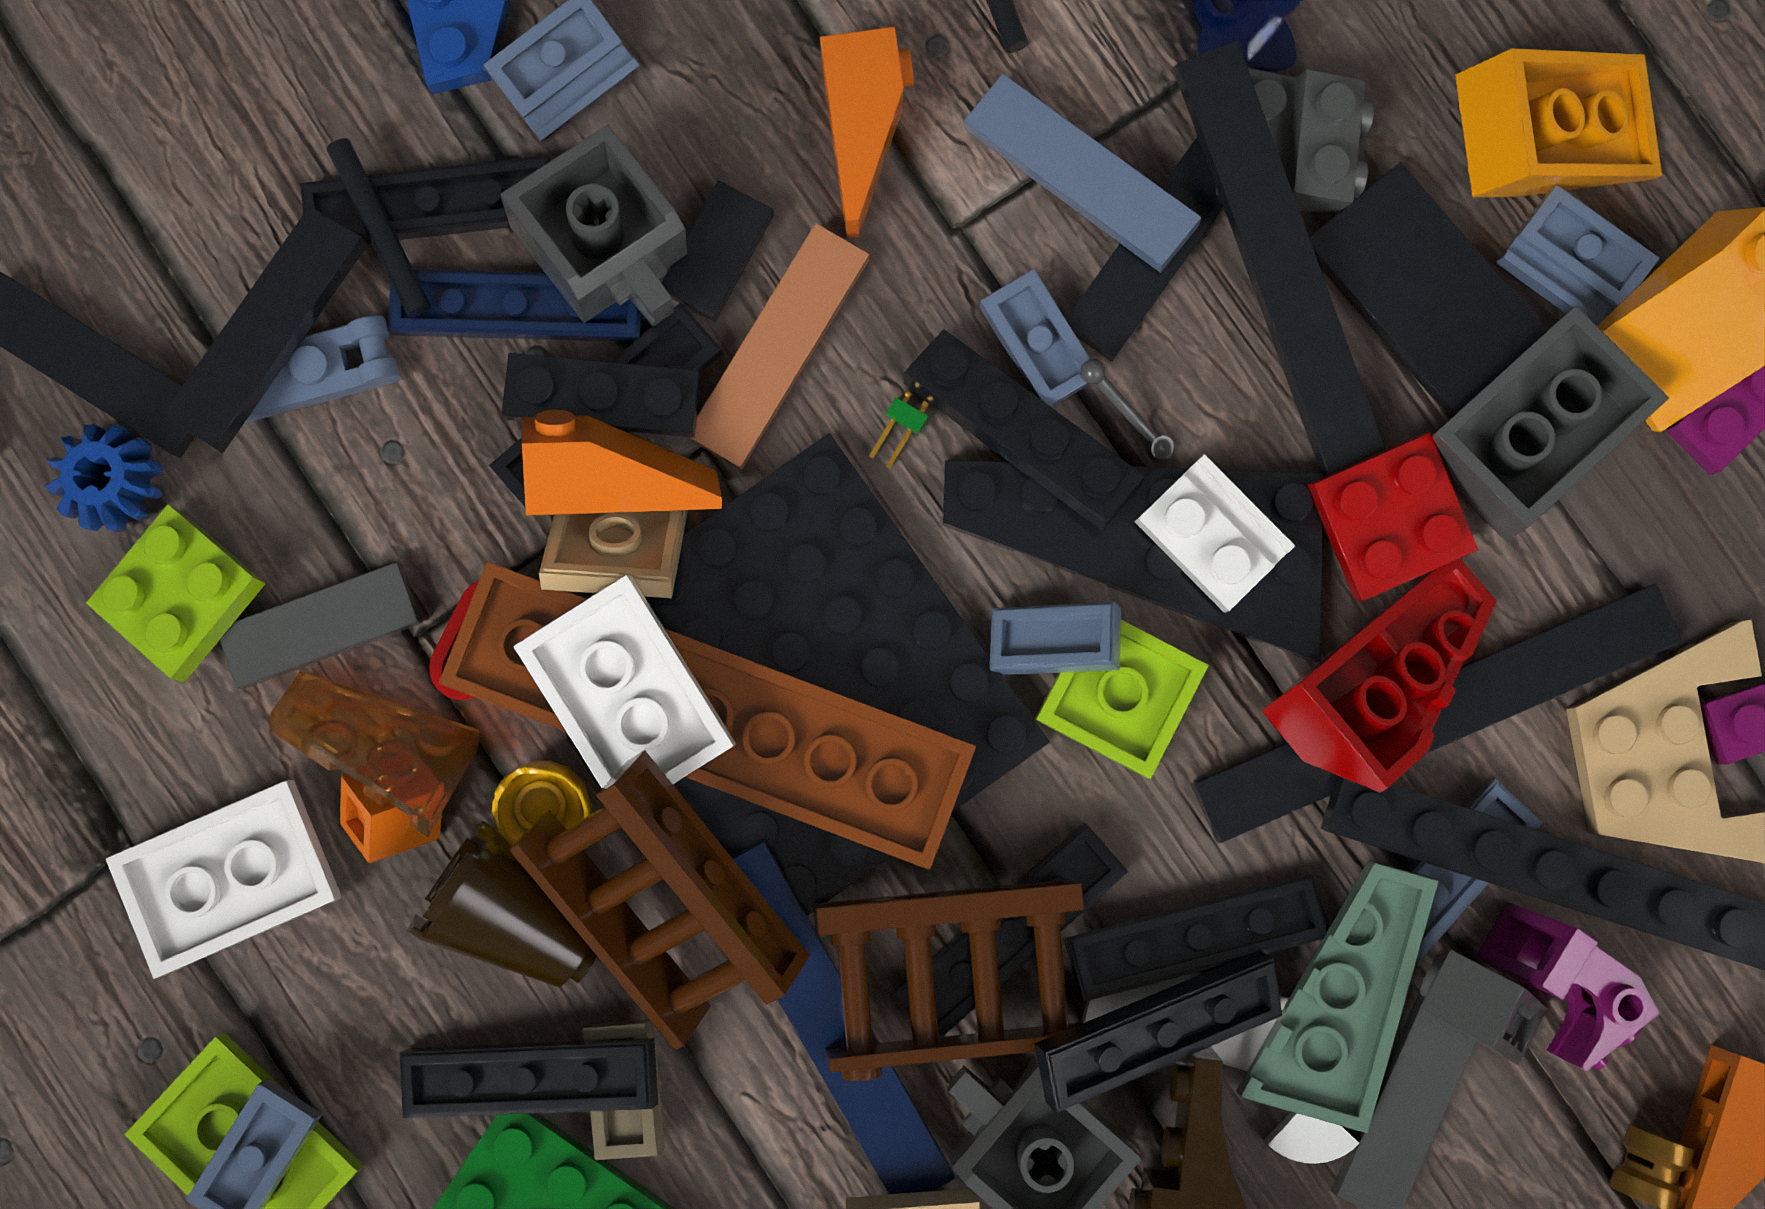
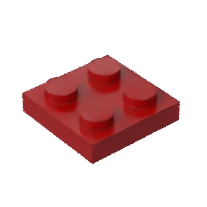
[1307,432,1478,602]

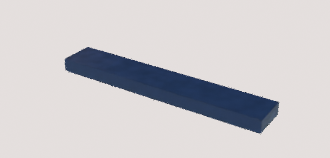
[732,838,955,1194]

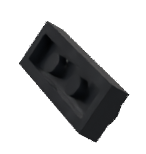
[501,353,701,438]

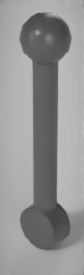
[1080,359,1174,460]

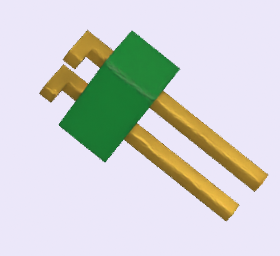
[869,391,928,469]

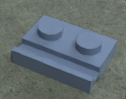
[483,0,640,142]
[1496,185,1659,326]

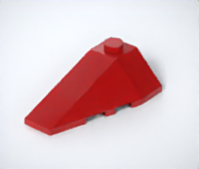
[1262,558,1497,793]

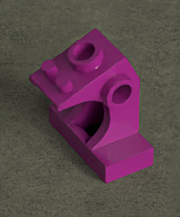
[1475,902,1660,1072]

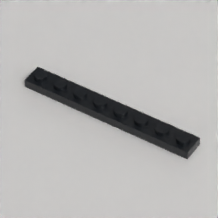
[1320,775,1765,970]

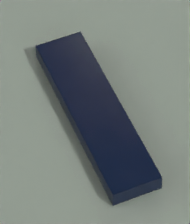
[388,270,643,342]

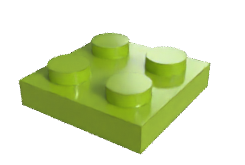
[86,504,266,683]
[1034,620,1209,779]

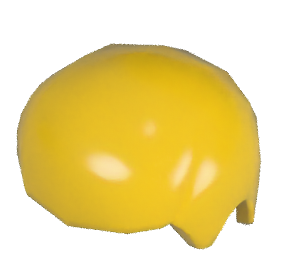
[491,760,592,846]

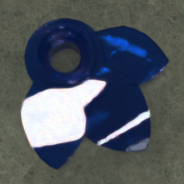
[1193,0,1302,71]

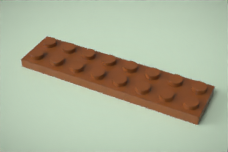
[439,561,976,870]

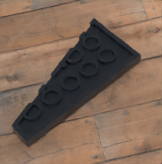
[942,460,1323,663]

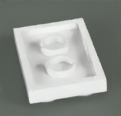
[513,575,736,788]
[106,780,342,979]

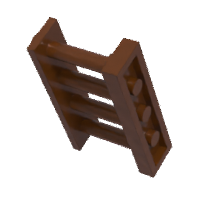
[509,750,810,1050]
[813,879,1084,1081]

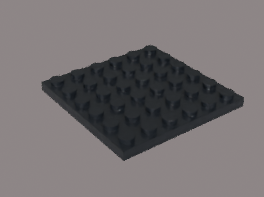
[645,433,1050,916]

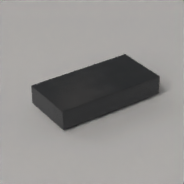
[662,180,774,322]

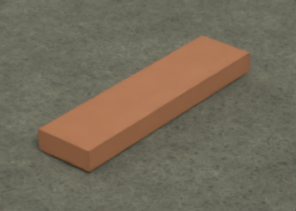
[687,223,869,471]

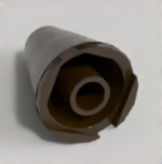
[407,821,597,988]

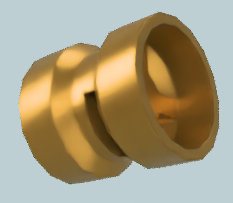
[1608,1124,1696,1209]

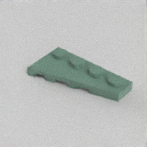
[1236,860,1439,1134]

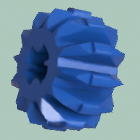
[44,424,165,532]

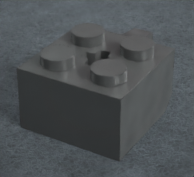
[500,124,687,326]
[947,1056,1142,1209]

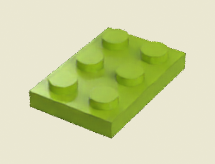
[124,1032,364,1209]

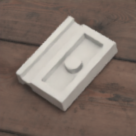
[1135,454,1295,613]

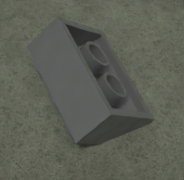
[1432,306,1669,541]

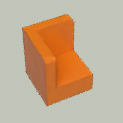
[340,755,443,863]

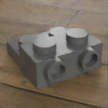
[1216,68,1374,216]

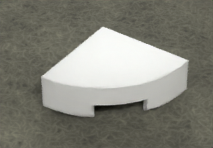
[1264,1111,1359,1164]

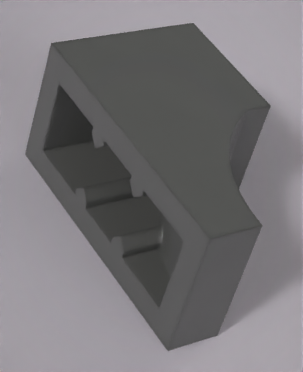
[1420,950,1547,1065]

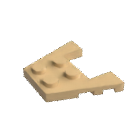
[1566,620,1765,864]

